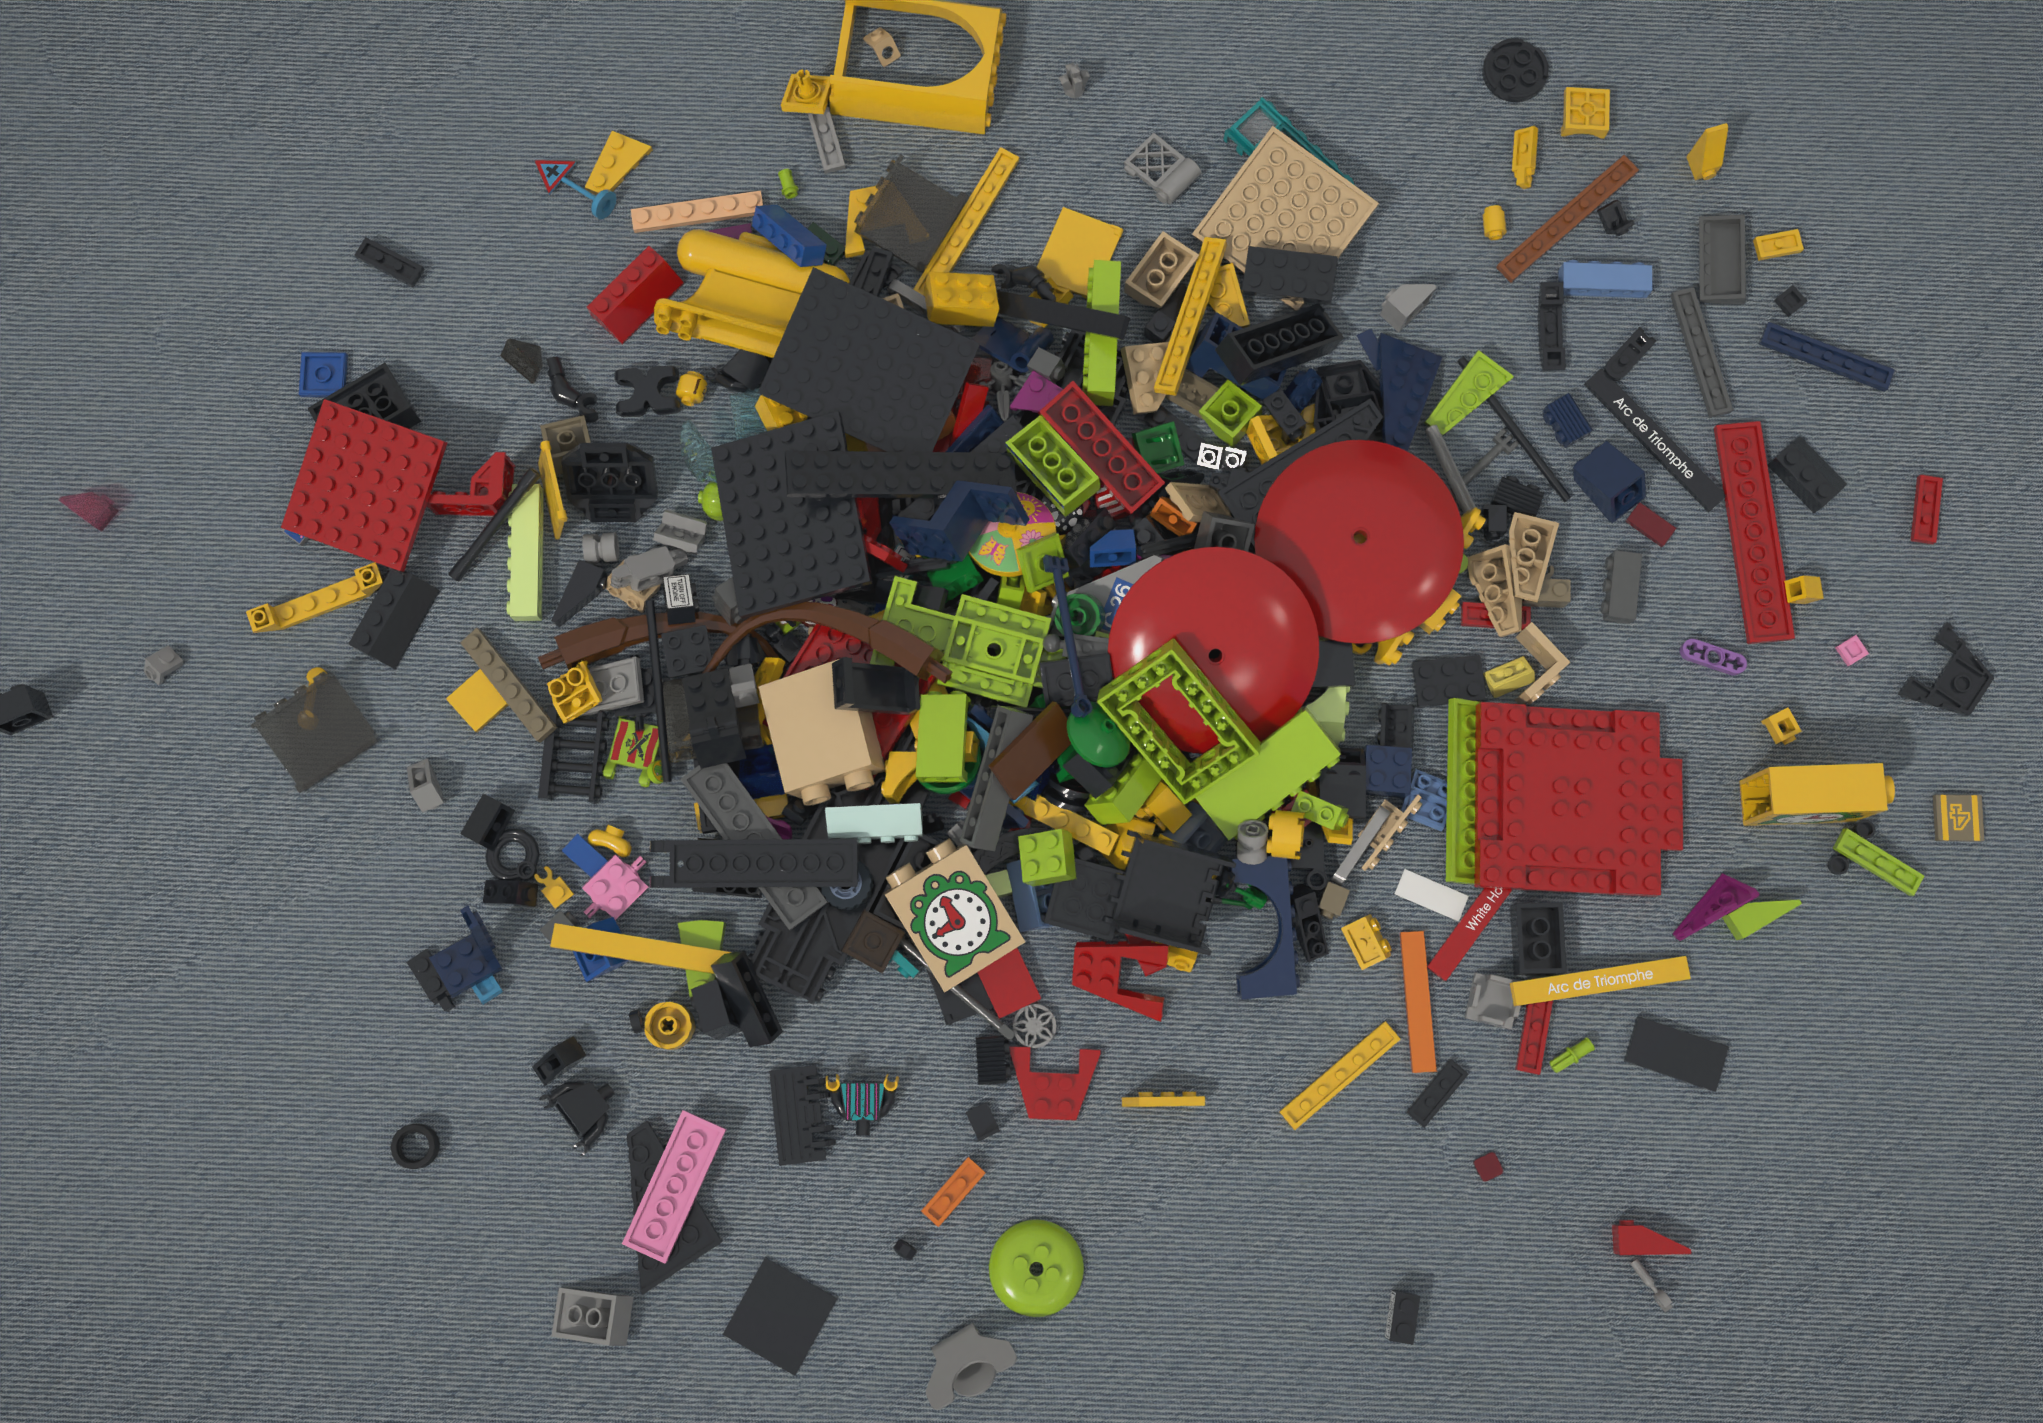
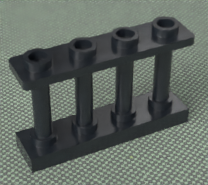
[538,707,610,804]

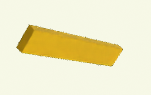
[1279,1021,1400,1130]

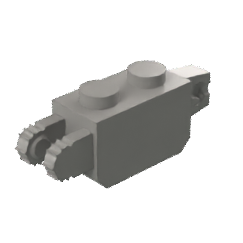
[611,546,688,592]

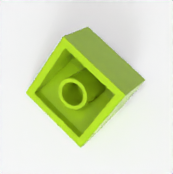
[1199,380,1262,447]

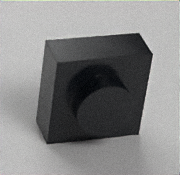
[1774,285,1808,317]

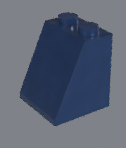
[1573,441,1646,524]

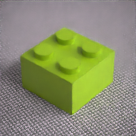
[1018,829,1077,887]

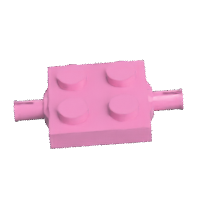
[582,854,648,920]

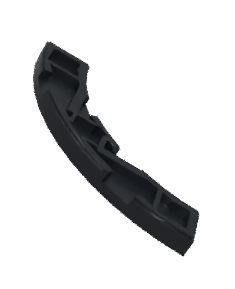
[972,828,1053,875]

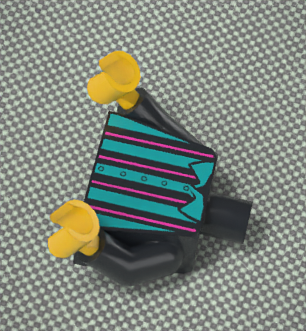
[826,1074,899,1135]

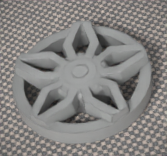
[1013,1004,1056,1048]

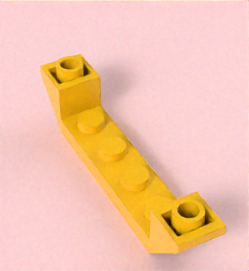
[246,562,383,633]

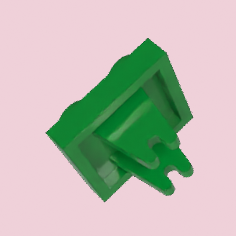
[1131,421,1185,473]

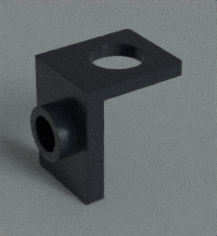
[966,1102,1000,1141]

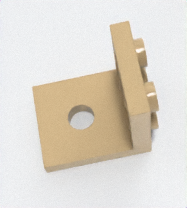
[1515,622,1570,705]

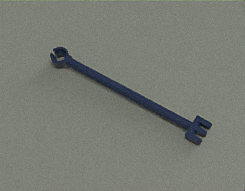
[1043,555,1092,718]

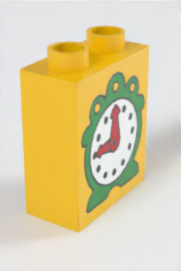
[1739,763,1895,826]

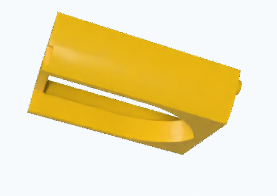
[829,0,1007,135]

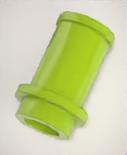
[778,169,799,199]

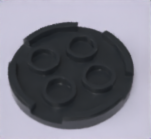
[1482,38,1549,102]

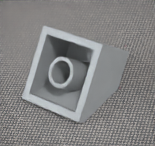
[1380,284,1437,332]

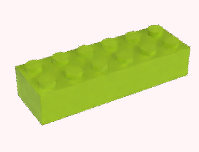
[1082,260,1121,406]

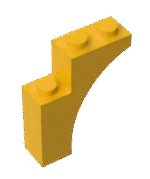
[881,731,979,804]

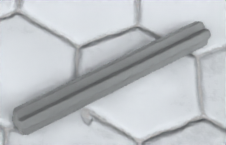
[1425,425,1476,513]

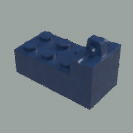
[1186,312,1287,400]

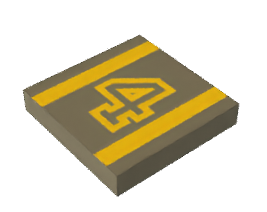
[1933,795,1985,842]

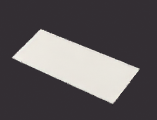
[1395,869,1469,921]

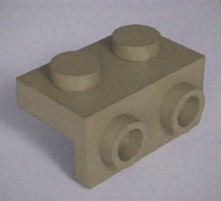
[1165,369,1219,419]

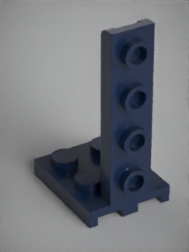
[429,906,503,998]

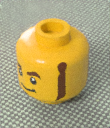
[676,371,708,406]

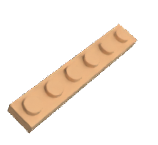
[631,191,763,233]

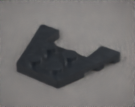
[1898,622,1994,716]

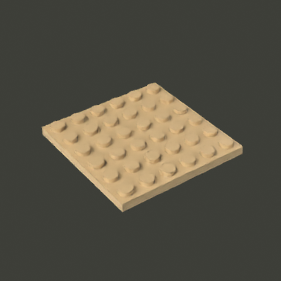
[1192,126,1379,311]

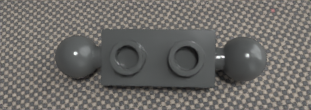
[1043,634,1109,657]

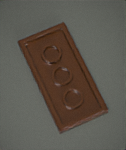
[988,701,1071,800]

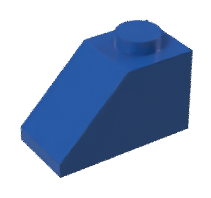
[1090,529,1136,567]

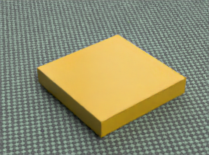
[446,669,508,733]

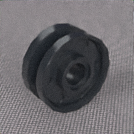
[1044,774,1090,812]

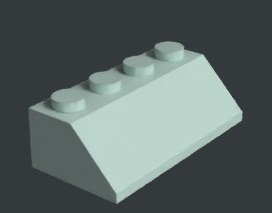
[825,803,923,844]

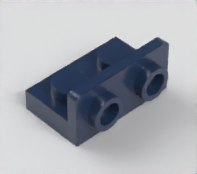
[1284,368,1323,414]

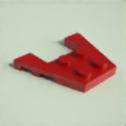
[1009,1046,1101,1120]

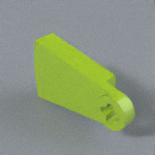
[678,920,726,998]

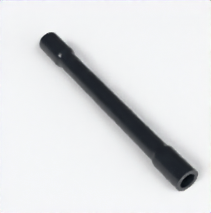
[448,468,541,582]

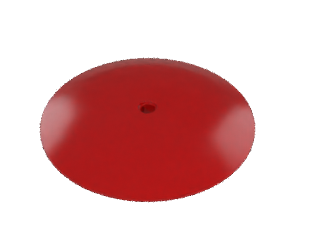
[1254,440,1464,644]
[1108,547,1319,754]

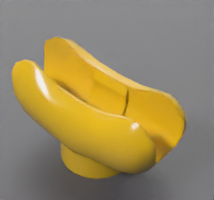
[587,825,632,857]

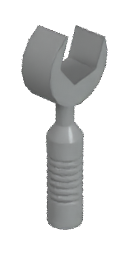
[1630,1258,1673,1312]

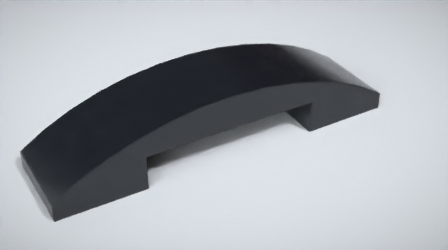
[1538,282,1566,371]

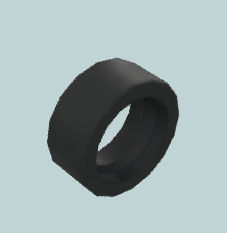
[391,1124,440,1169]

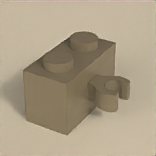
[1522,566,1571,608]

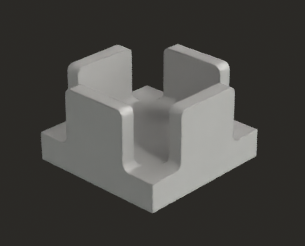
[1464,973,1521,1030]

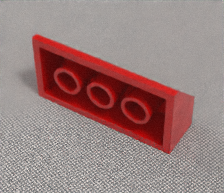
[587,246,684,345]

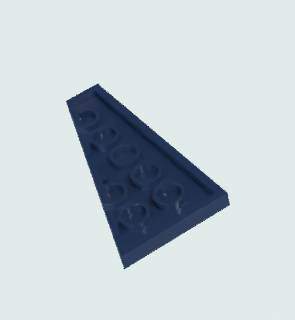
[1378,333,1442,452]

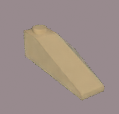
[1509,512,1559,602]
[1467,544,1522,637]

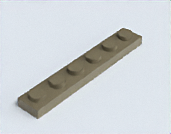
[460,628,558,743]

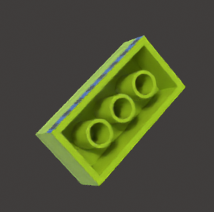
[1005,415,1101,517]

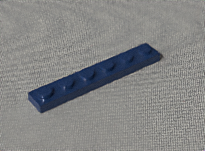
[1759,322,1895,392]

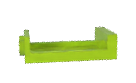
[916,691,971,782]

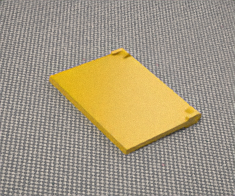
[1037,207,1124,299]
[538,441,568,540]

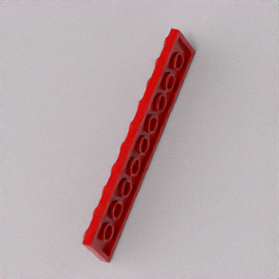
[1714,421,1795,644]

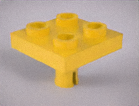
[781,69,831,114]

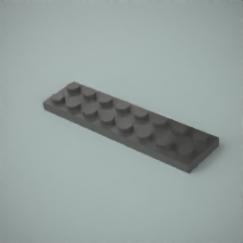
[680,763,828,930]

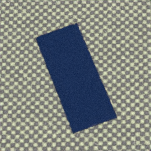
[1356,329,1381,371]

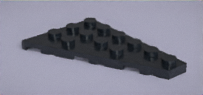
[627,1121,723,1295]

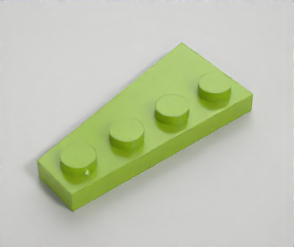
[1424,350,1514,436]

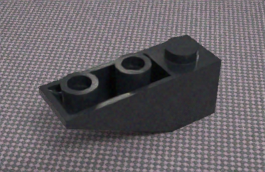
[1290,884,1329,962]

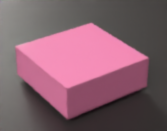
[1835,635,1869,666]

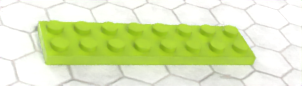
[1446,698,1480,885]

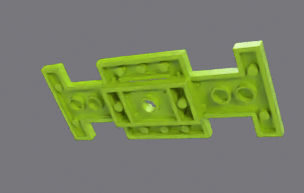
[870,576,1109,707]

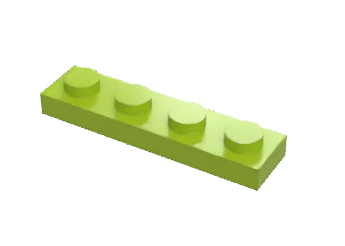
[1832,828,1924,896]

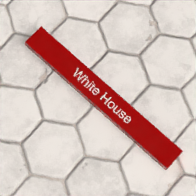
[1427,888,1512,981]

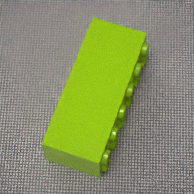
[1195,706,1341,840]

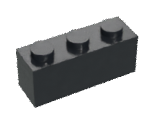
[1061,507,1117,569]

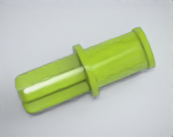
[1549,1037,1595,1073]

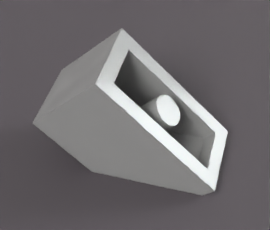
[407,758,444,812]

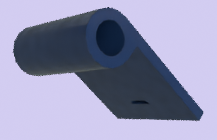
[972,316,1054,372]

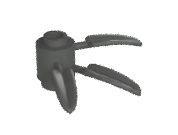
[979,361,1028,421]

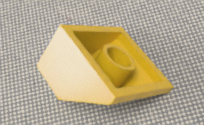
[1098,817,1156,870]

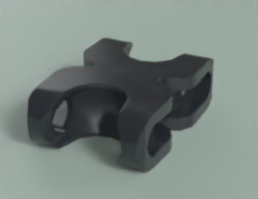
[614,366,681,417]

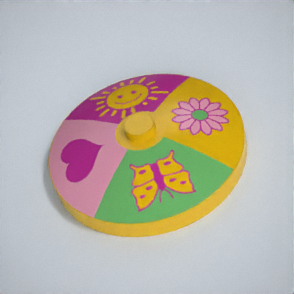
[968,492,1056,577]

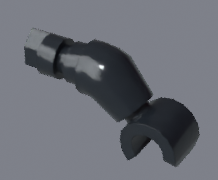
[991,264,1056,302]
[546,357,598,423]

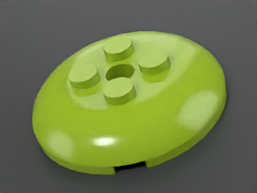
[989,1219,1084,1317]

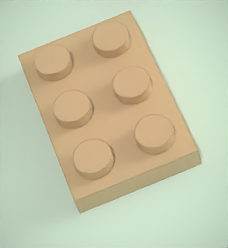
[1165,482,1232,522]

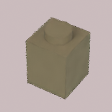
[1318,881,1350,920]

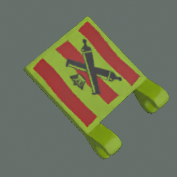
[603,718,659,787]

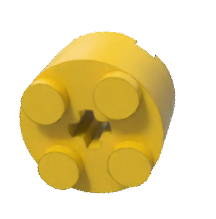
[1267,810,1305,860]
[644,1002,696,1050]

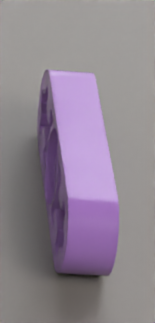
[1680,639,1747,676]

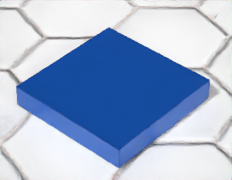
[299,352,348,397]

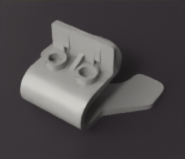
[926,1322,1017,1410]

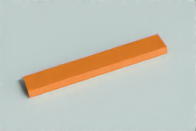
[1399,931,1437,1073]

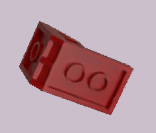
[427,452,515,516]
[857,498,908,573]

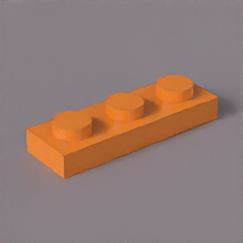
[921,1157,986,1227]

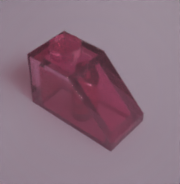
[58,492,119,532]

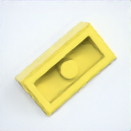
[1483,656,1535,698]

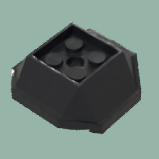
[561,443,658,522]

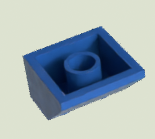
[573,917,630,982]

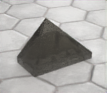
[500,338,542,384]

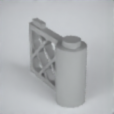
[1124,133,1202,204]

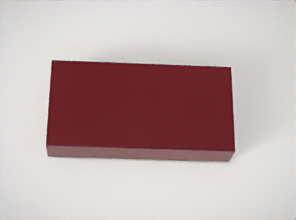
[1625,502,1677,547]

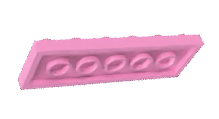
[622,1110,727,1263]

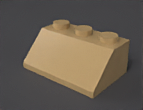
[1124,231,1199,308]

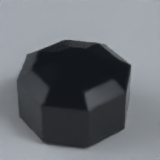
[893,1239,917,1260]

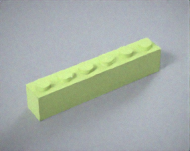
[507,484,544,621]

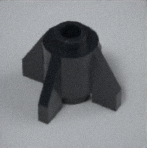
[725,633,767,667]

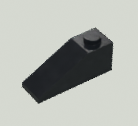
[1144,285,1188,343]
[551,560,608,627]

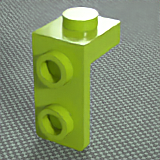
[1291,791,1349,830]

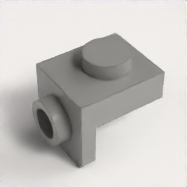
[144,645,183,685]

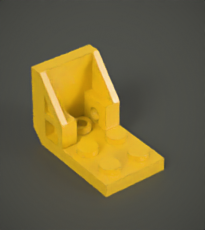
[1246,403,1315,465]

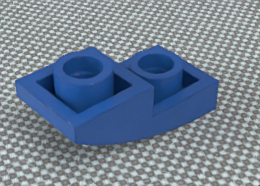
[562,833,608,877]

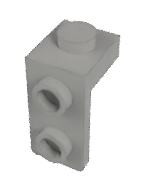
[729,664,759,708]

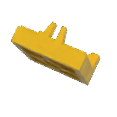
[1561,87,1610,139]

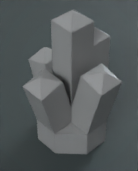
[1059,62,1090,99]

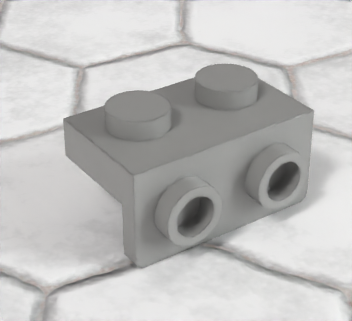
[653,510,707,553]

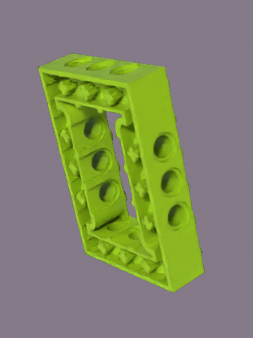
[1097,638,1261,805]

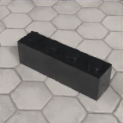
[711,950,783,1047]

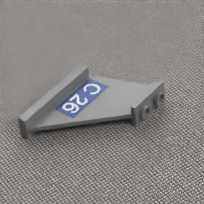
[1047,555,1166,637]

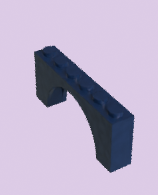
[1228,853,1300,999]

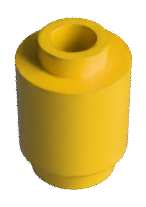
[1482,205,1507,240]

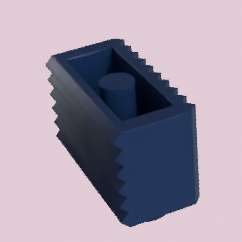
[1543,393,1593,448]

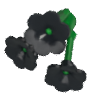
[1206,855,1267,910]

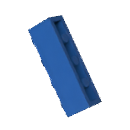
[752,204,827,267]

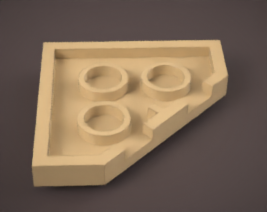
[1121,342,1169,415]

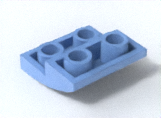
[1400,769,1447,832]

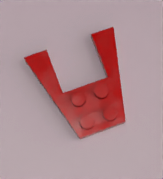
[1072,941,1170,1022]

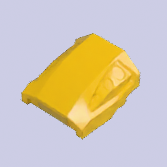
[546,661,602,724]

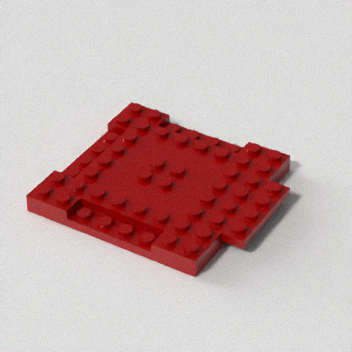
[1475,702,1683,897]

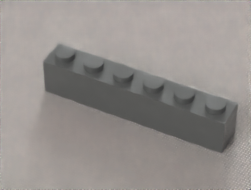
[959,705,1033,851]

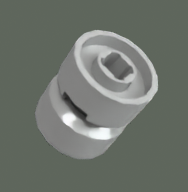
[582,532,619,563]
[1237,820,1268,865]

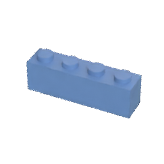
[1558,260,1652,298]

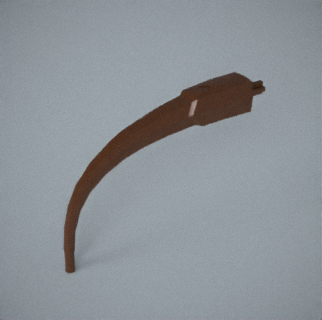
[703,602,953,683]
[538,612,788,679]

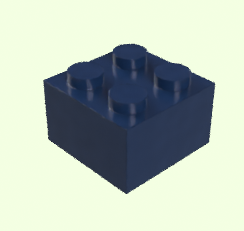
[1363,745,1412,798]

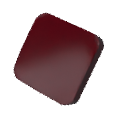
[1473,1152,1503,1182]

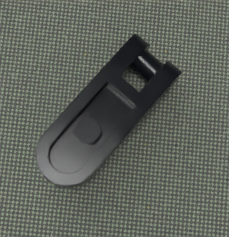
[1604,327,1657,381]

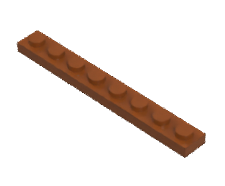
[1496,155,1639,283]

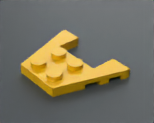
[845,183,929,258]

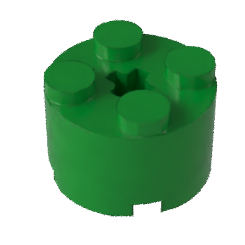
[1055,593,1106,636]

